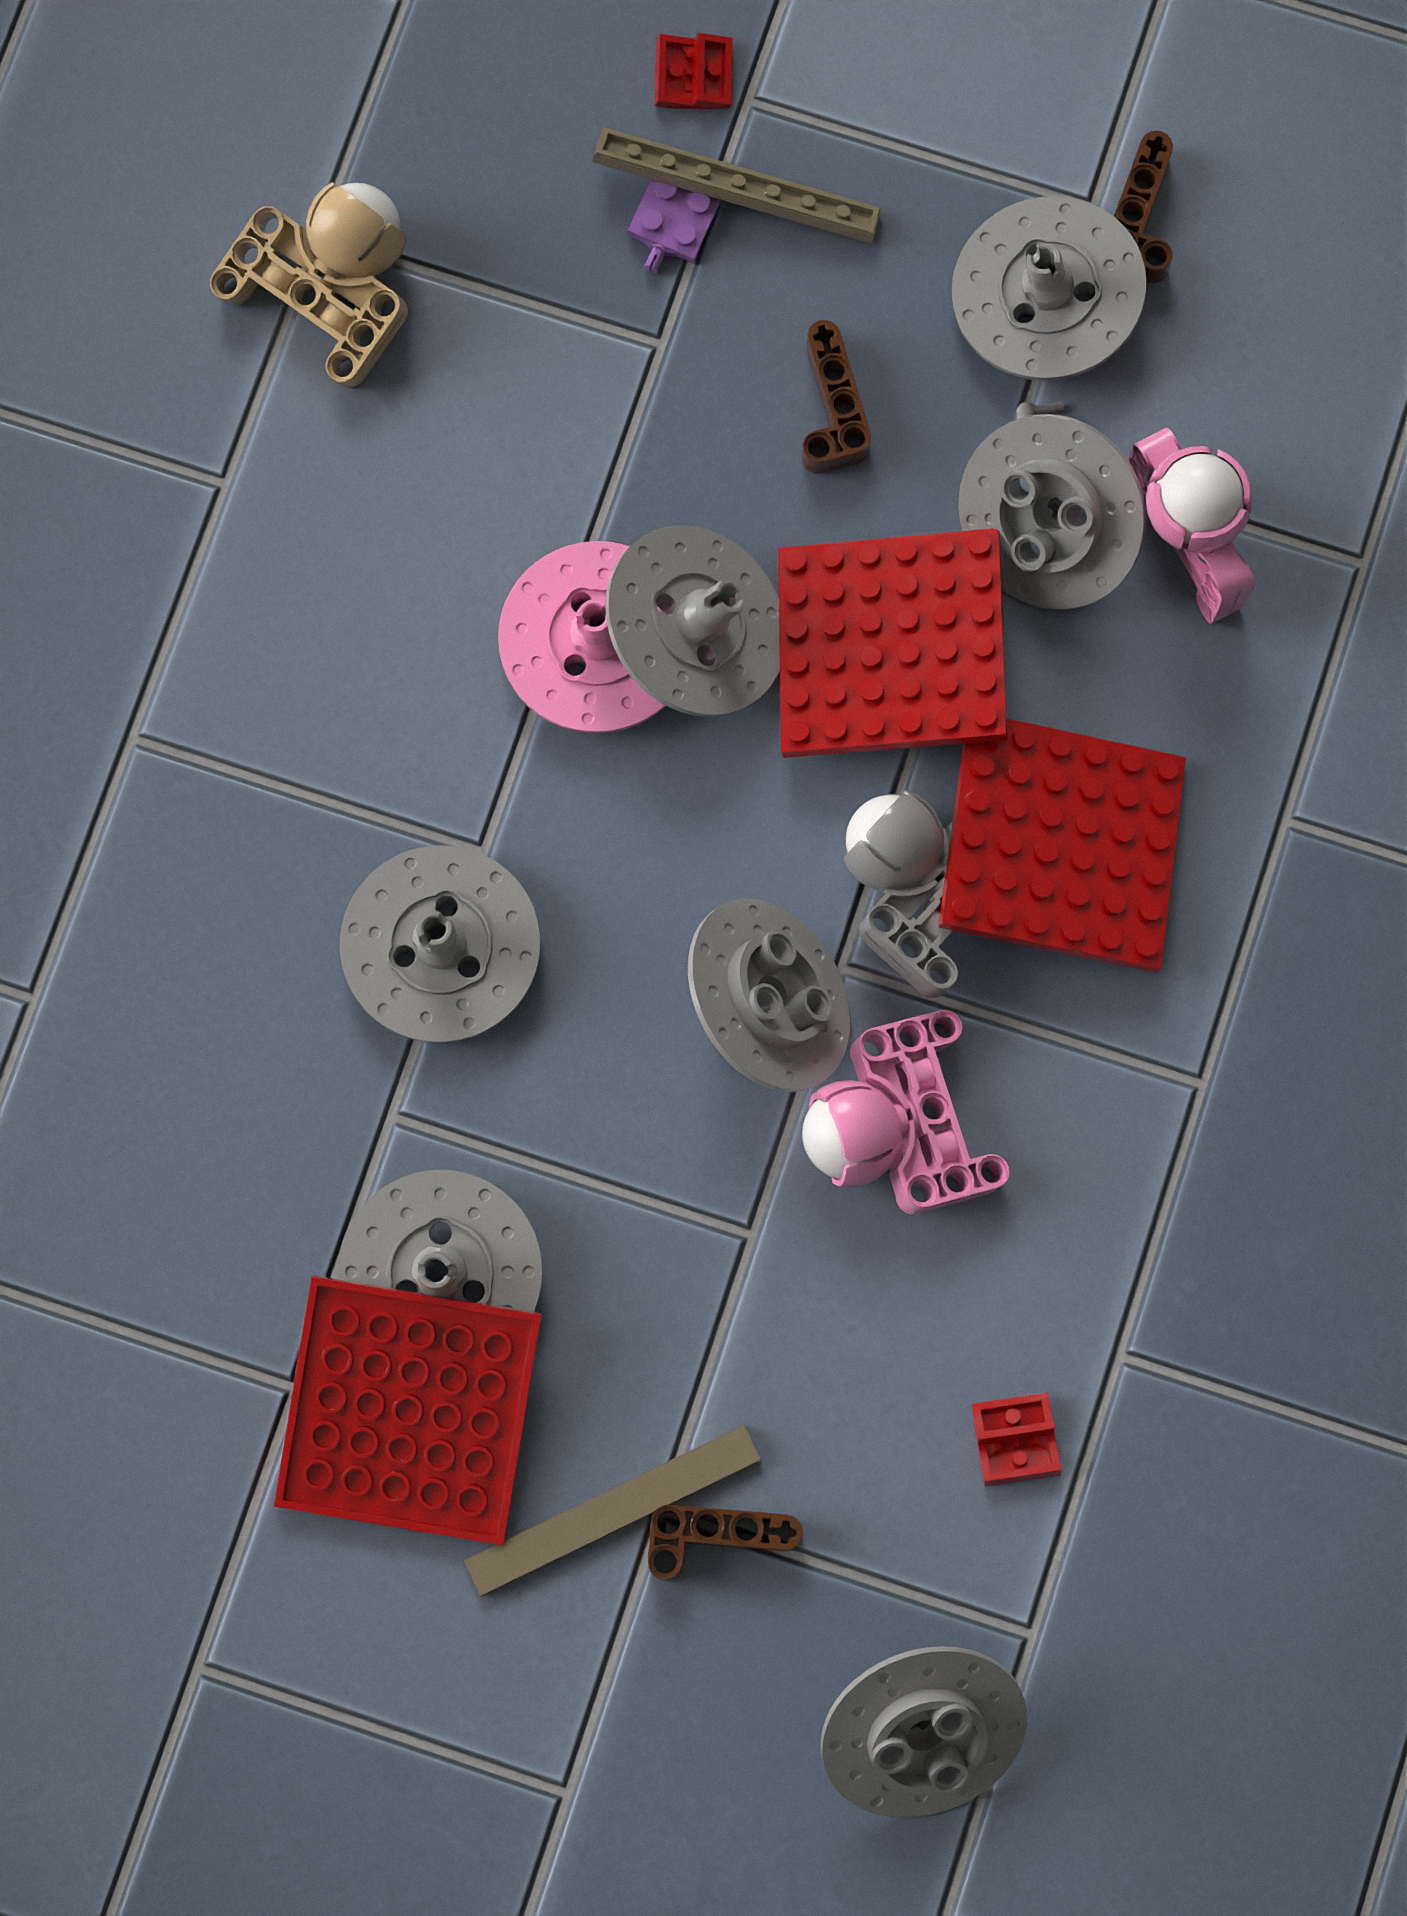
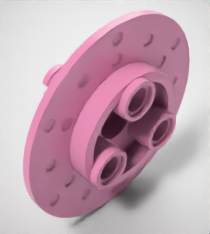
[498,541,666,733]

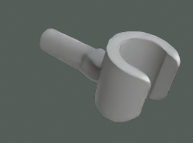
[1014,401,1064,420]

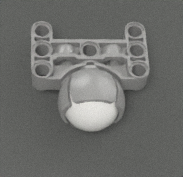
[842,790,958,998]

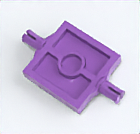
[627,179,722,274]

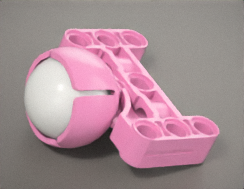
[1128,427,1255,624]
[802,1010,1010,1215]

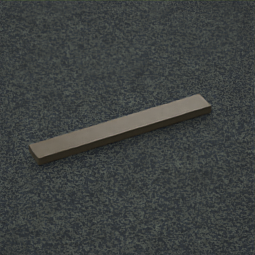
[592,127,882,244]
[464,1425,761,1596]

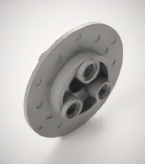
[952,196,1146,381]
[959,414,1146,609]
[605,526,780,717]
[340,845,541,1043]
[688,899,850,1092]
[338,1170,543,1312]
[820,1646,1027,1818]

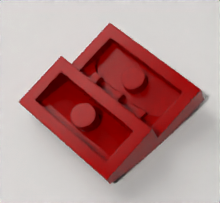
[654,33,733,109]
[971,1392,1061,1487]

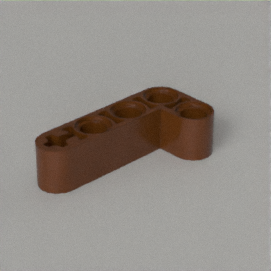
[1114,130,1173,283]
[802,320,871,474]
[648,1505,803,1581]

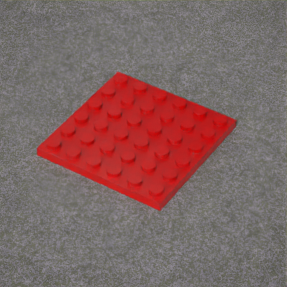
[778,528,1008,758]
[938,718,1186,973]
[274,1275,542,1546]

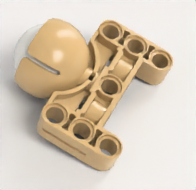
[210,182,408,388]

